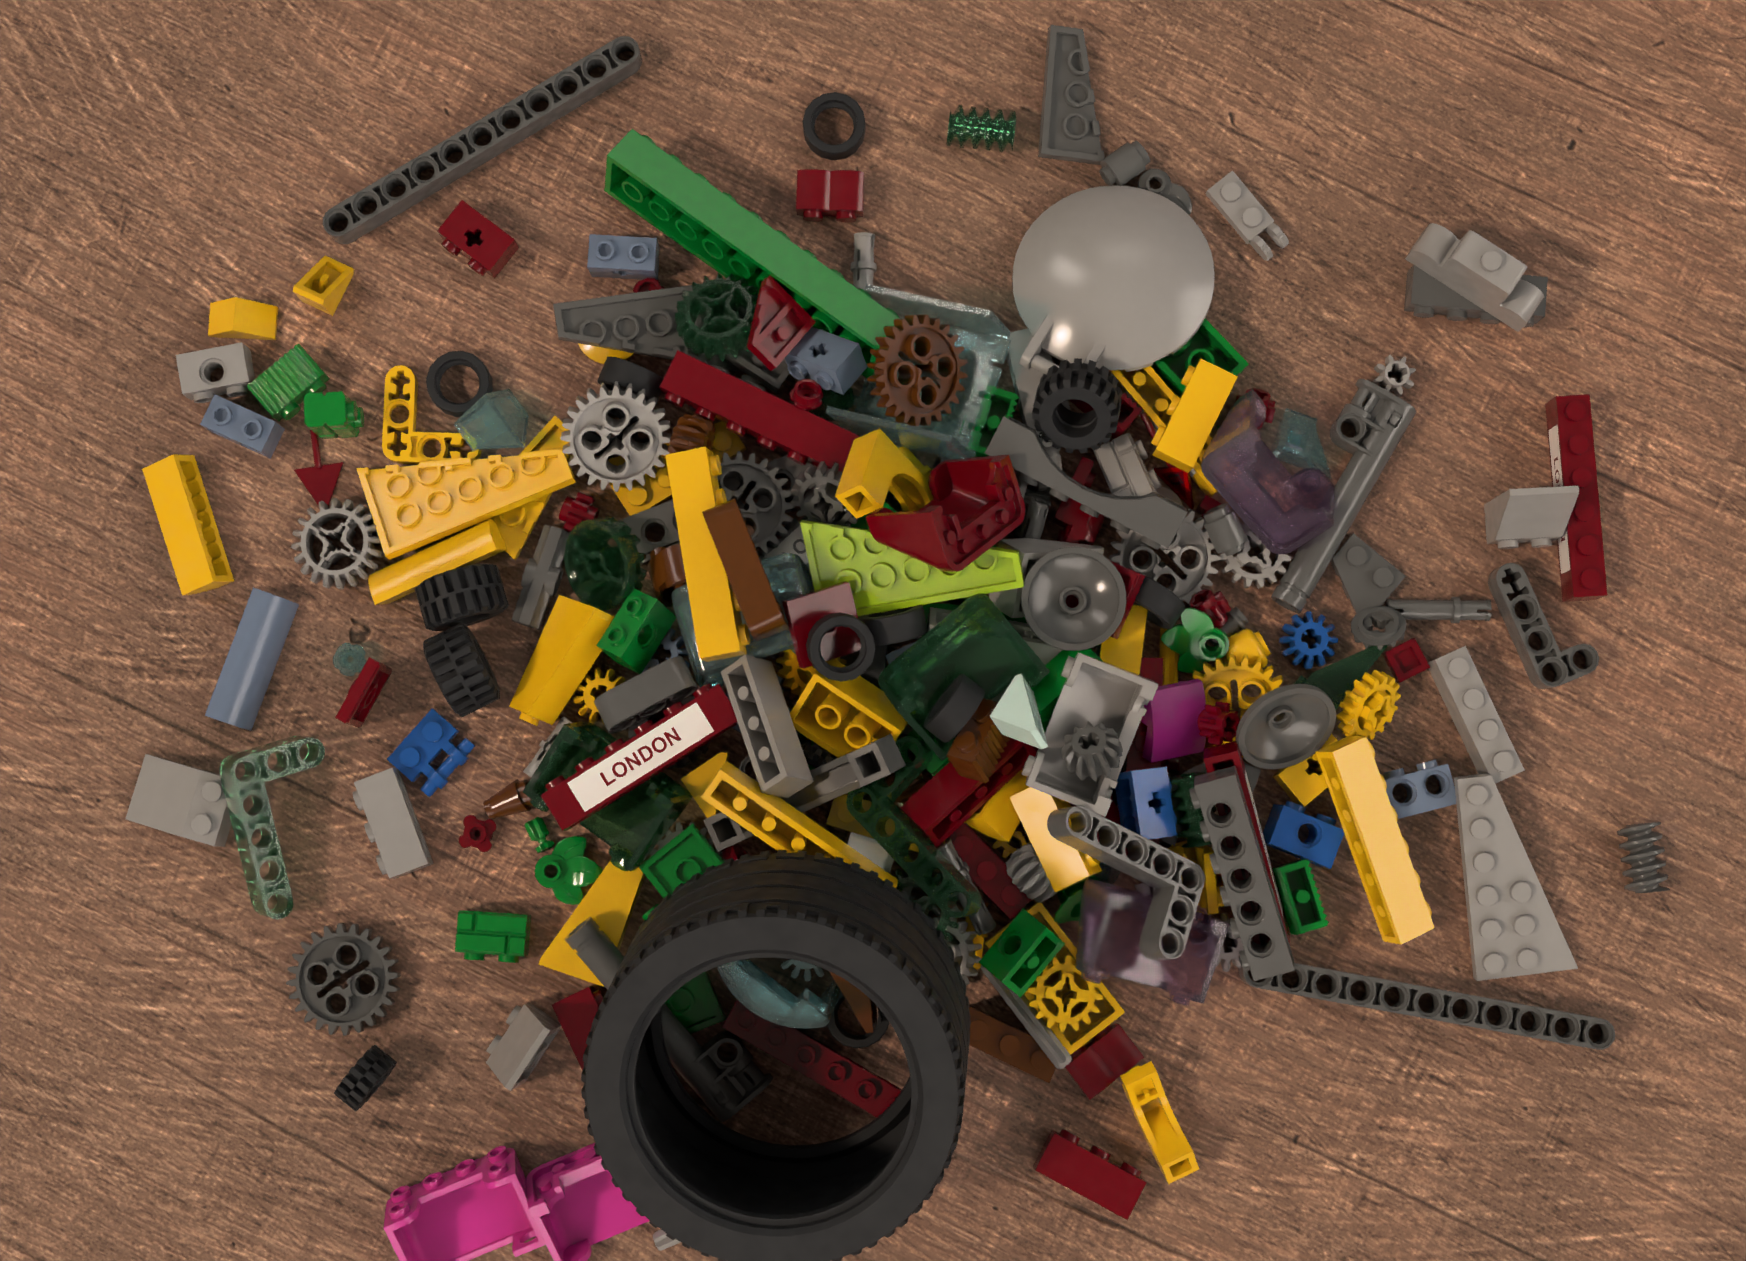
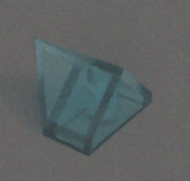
[454,389,529,452]
[1269,408,1332,479]

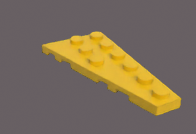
[356,449,576,560]

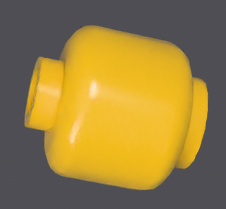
[1222,629,1271,669]

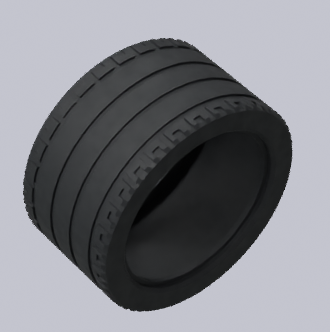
[581,850,971,1261]

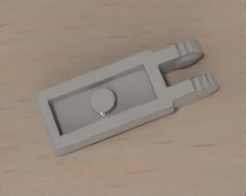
[1205,170,1289,261]

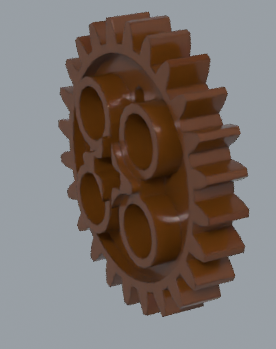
[867,315,968,426]

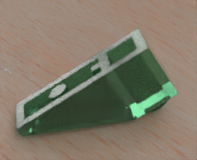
[1292,645,1388,710]

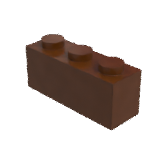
[969,1006,1056,1083]

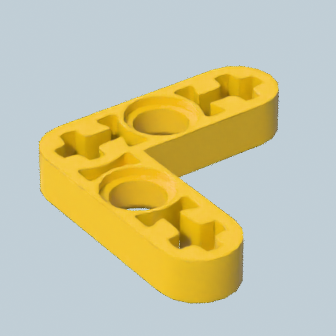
[382,365,482,465]

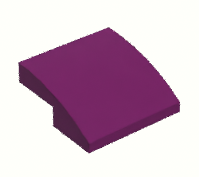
[1141,679,1206,763]

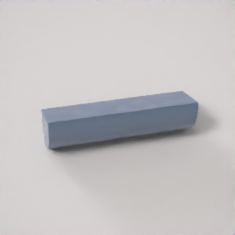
[205,587,299,731]

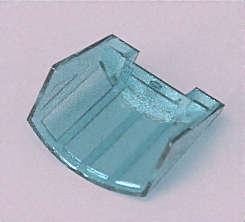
[715,959,841,1029]

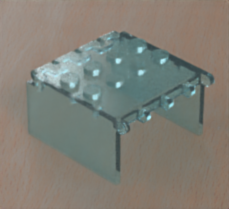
[826,284,1011,459]

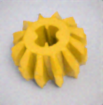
[573,667,626,724]

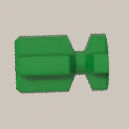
[524,817,555,854]

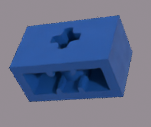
[1115,767,1177,840]

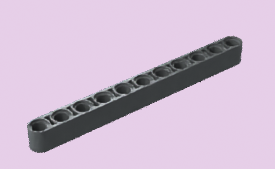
[322,36,642,244]
[1238,963,1615,1050]

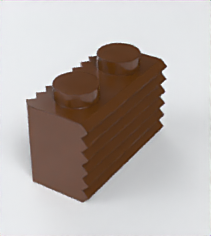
[946,698,1010,783]

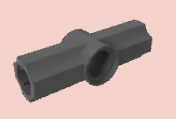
[511,525,573,630]

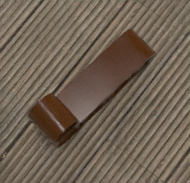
[702,498,789,642]

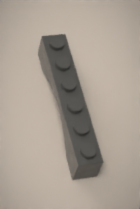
[985,414,1188,549]
[703,734,906,851]

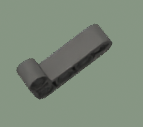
[1488,563,1599,690]

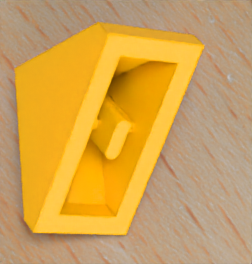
[293,256,355,316]
[208,297,278,340]
[681,752,729,818]

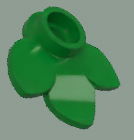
[1161,608,1229,673]
[534,836,603,905]

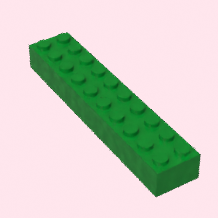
[604,129,900,378]

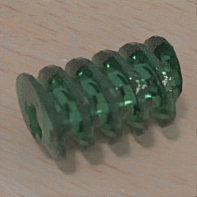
[946,104,1017,152]
[1170,772,1216,848]

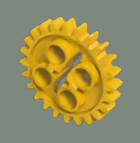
[1192,653,1283,757]

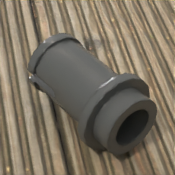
[1208,607,1248,646]

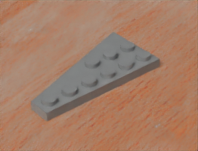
[1454,773,1578,981]

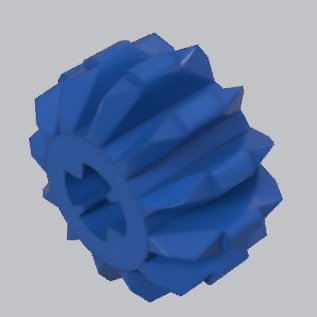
[1279,611,1338,669]

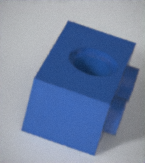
[1263,801,1344,869]

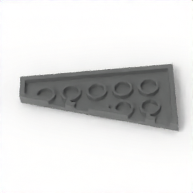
[553,280,757,373]

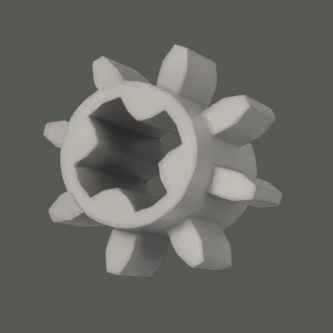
[1372,355,1416,397]

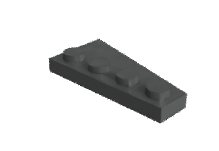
[1038,25,1105,165]

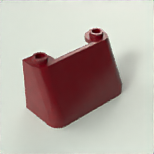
[866,455,1025,572]

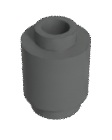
[1099,140,1150,186]
[1203,503,1248,556]

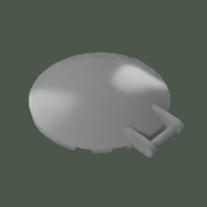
[1012,185,1215,374]

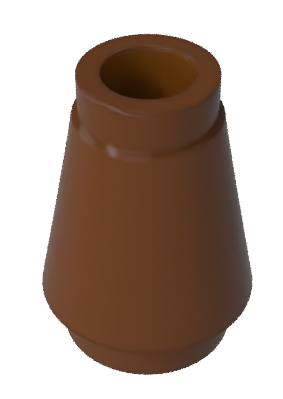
[483,779,537,820]

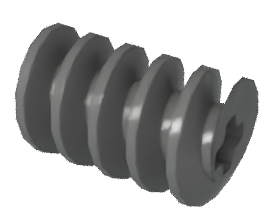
[1617,822,1670,893]

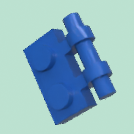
[387,708,475,797]

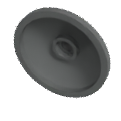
[1021,546,1126,651]
[1236,684,1336,769]

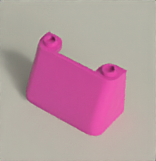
[526,1143,659,1261]

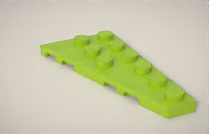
[800,520,1025,616]

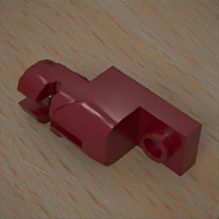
[1052,457,1105,545]

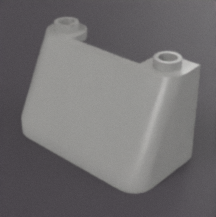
[1022,652,1159,817]

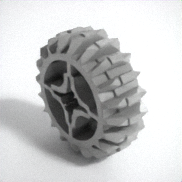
[291,498,383,590]

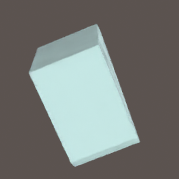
[990,673,1048,749]

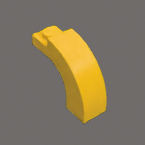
[1120,1061,1199,1184]

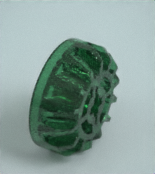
[564,516,647,611]

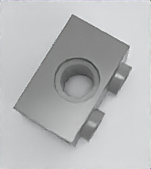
[176,342,255,403]

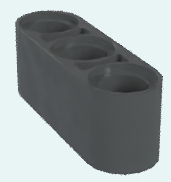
[594,656,698,734]

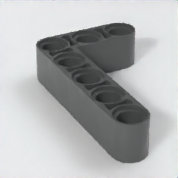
[1047,806,1205,961]

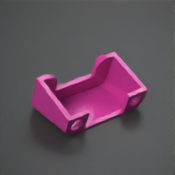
[383,1146,546,1261]

